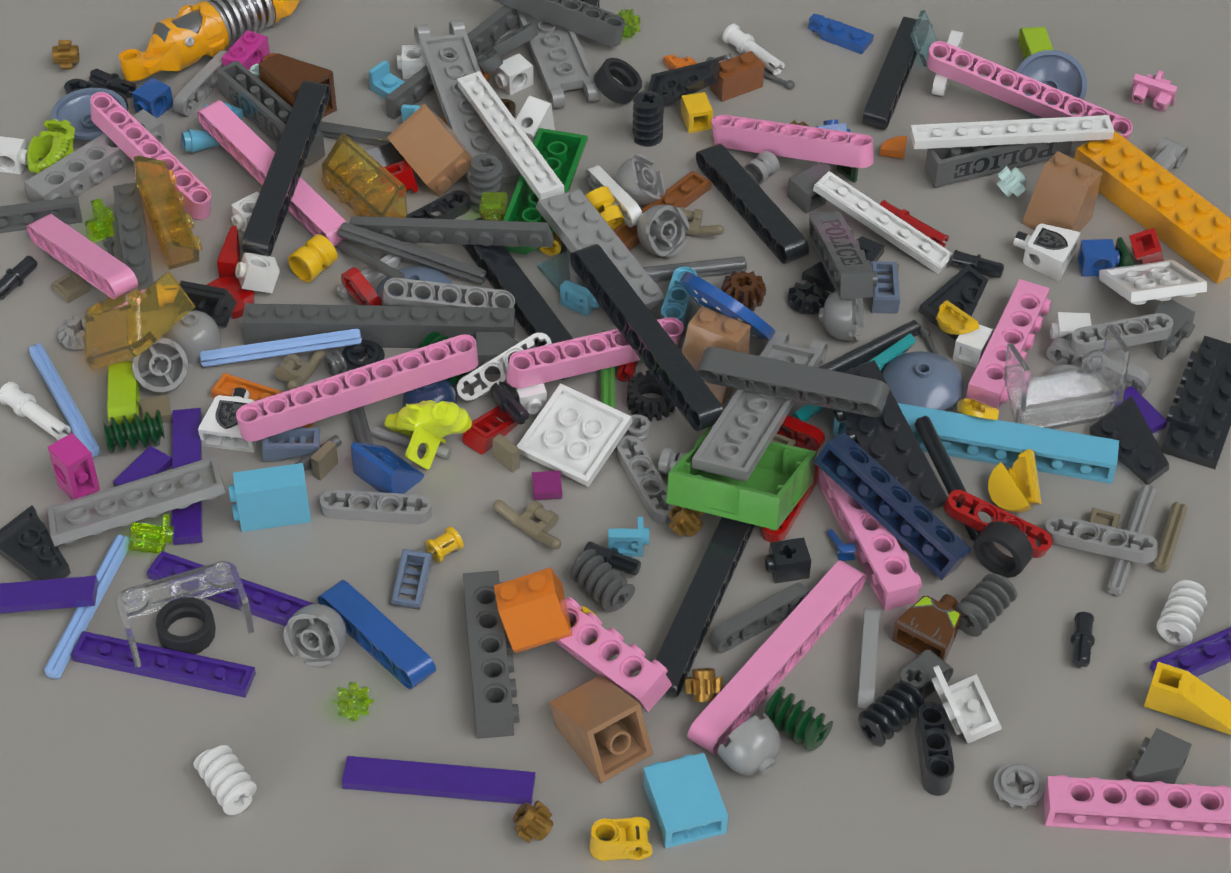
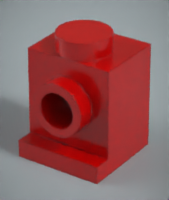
[377,160,419,196]
[1129,228,1164,264]

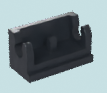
[173,280,237,328]

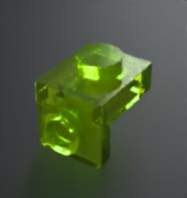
[480,192,508,221]
[85,198,115,243]
[128,514,174,554]

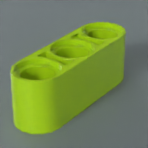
[1018,26,1053,60]
[107,360,140,424]

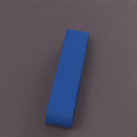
[317,580,436,689]

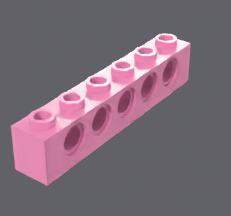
[966,279,1052,410]
[817,467,922,611]
[553,596,672,713]
[1043,775,1231,838]

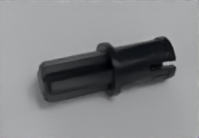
[89,69,136,98]
[951,250,1004,278]
[0,255,38,300]
[490,381,529,425]
[583,541,641,576]
[1070,611,1095,668]

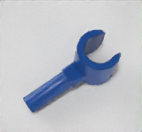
[827,529,856,561]

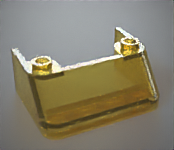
[85,271,196,370]

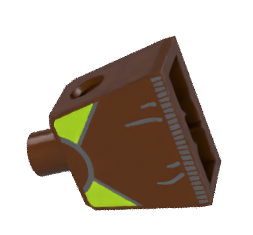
[892,594,962,661]

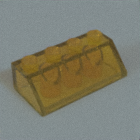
[321,133,407,218]
[134,156,202,270]

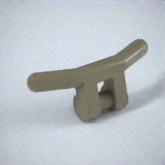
[677,206,724,237]
[274,349,327,390]
[493,500,561,549]

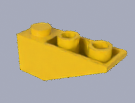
[1144,662,1231,735]

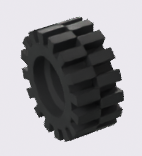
[627,370,675,421]

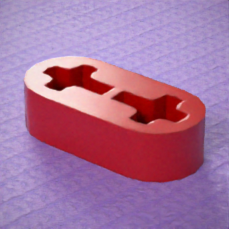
[341,267,382,306]

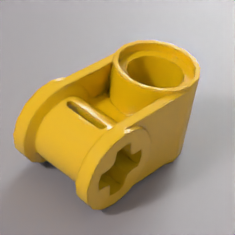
[589,817,653,861]

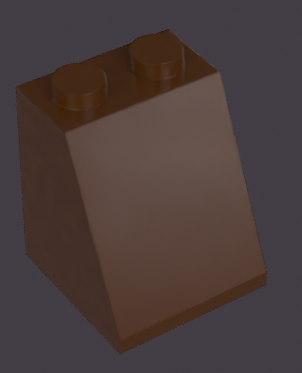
[258,53,337,118]

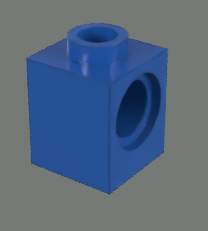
[132,77,173,118]
[1077,239,1120,277]

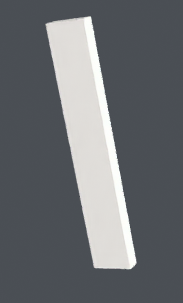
[813,171,953,274]

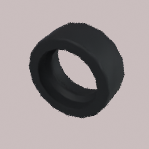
[594,58,642,104]
[973,521,1033,578]
[155,597,216,654]

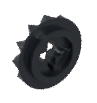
[787,280,830,314]
[341,340,385,370]

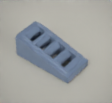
[871,261,900,314]
[262,428,320,462]
[391,549,433,610]

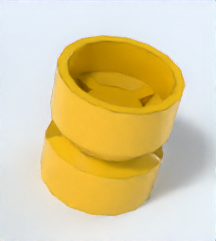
[585,186,625,230]
[288,234,338,283]

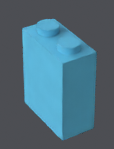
[229,463,311,532]
[643,753,728,848]

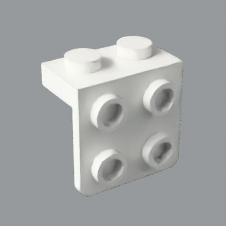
[932,665,1002,744]

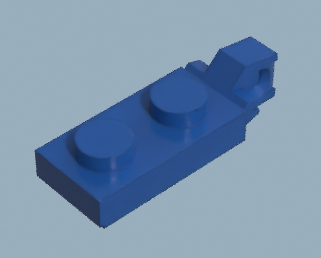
[808,13,874,54]

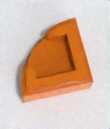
[663,54,696,70]
[879,136,907,159]

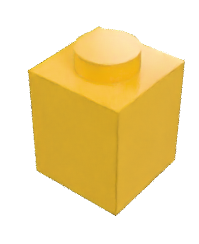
[681,92,713,133]

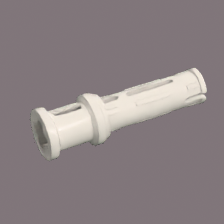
[722,23,785,76]
[0,381,71,440]

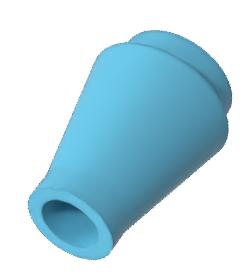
[181,129,219,154]

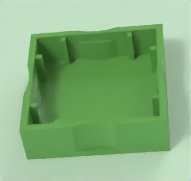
[666,427,817,530]

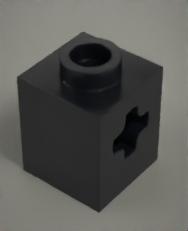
[764,537,811,584]

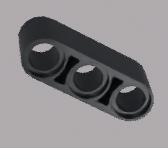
[915,702,955,796]

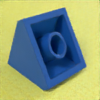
[351,442,424,494]

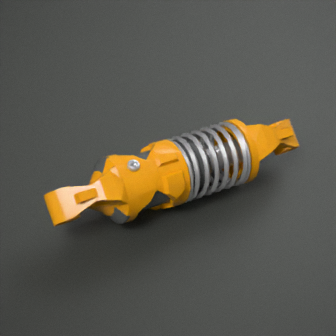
[118,0,301,81]

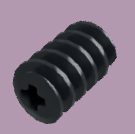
[632,91,664,147]
[858,681,924,747]

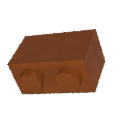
[709,51,764,102]

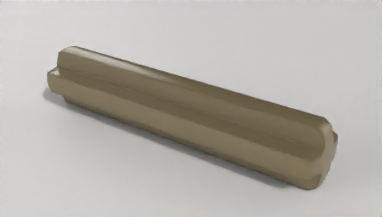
[1152,502,1187,572]

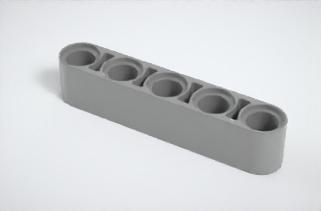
[382,278,515,308]

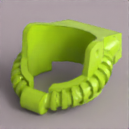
[27,119,75,173]

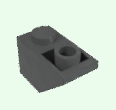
[787,162,831,213]
[1153,299,1195,360]
[476,332,527,374]
[1126,728,1192,784]

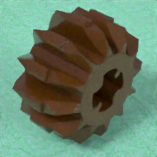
[721,269,766,311]

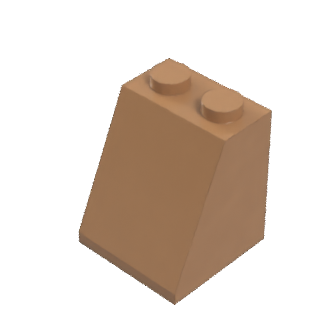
[387,103,473,196]
[1022,151,1102,232]
[682,306,751,405]
[549,675,653,783]

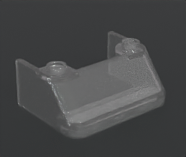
[1004,325,1131,429]
[115,561,254,668]

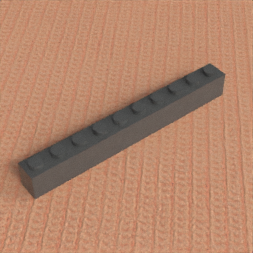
[242,303,516,348]

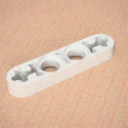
[932,30,964,97]
[585,165,642,227]
[457,333,552,402]

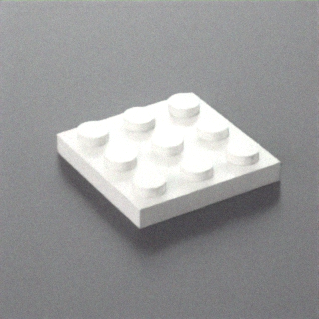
[1099,260,1207,305]
[517,383,632,487]

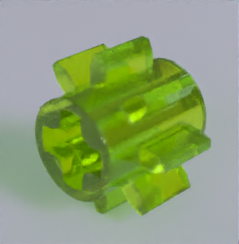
[617,9,641,38]
[332,682,374,721]

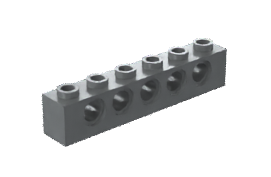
[463,570,520,739]

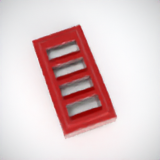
[217,226,240,278]
[462,406,519,455]

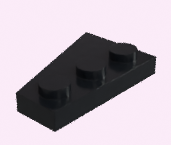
[0,505,71,581]

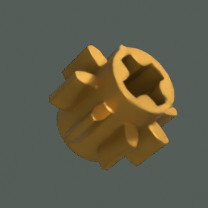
[52,39,80,69]
[668,505,704,538]
[685,668,723,702]
[513,800,553,843]

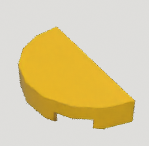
[936,300,979,335]
[956,398,999,420]
[1009,449,1042,505]
[988,462,1032,513]

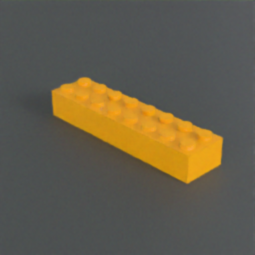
[1074,130,1231,284]

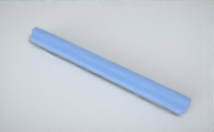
[200,329,362,367]
[29,343,101,458]
[44,534,131,679]

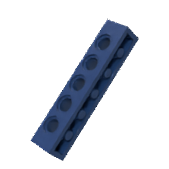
[813,432,973,580]

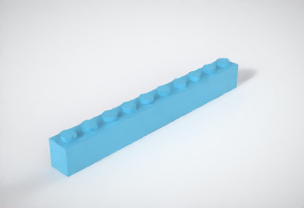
[832,403,1119,484]

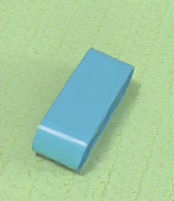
[661,267,697,333]

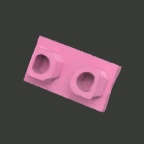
[1131,70,1178,112]

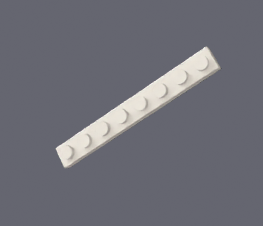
[457,71,564,200]
[910,115,1114,149]

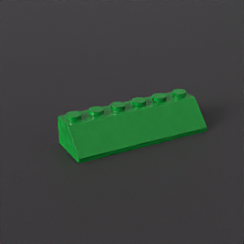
[503,128,588,255]

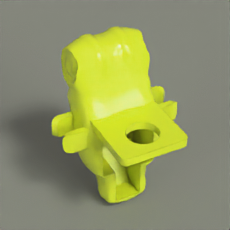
[384,400,472,470]

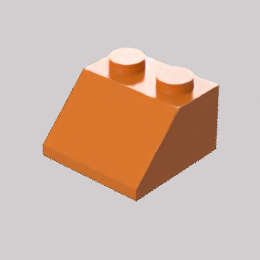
[494,567,572,654]

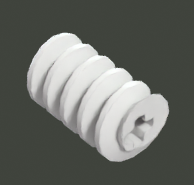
[1156,580,1207,646]
[193,745,257,815]

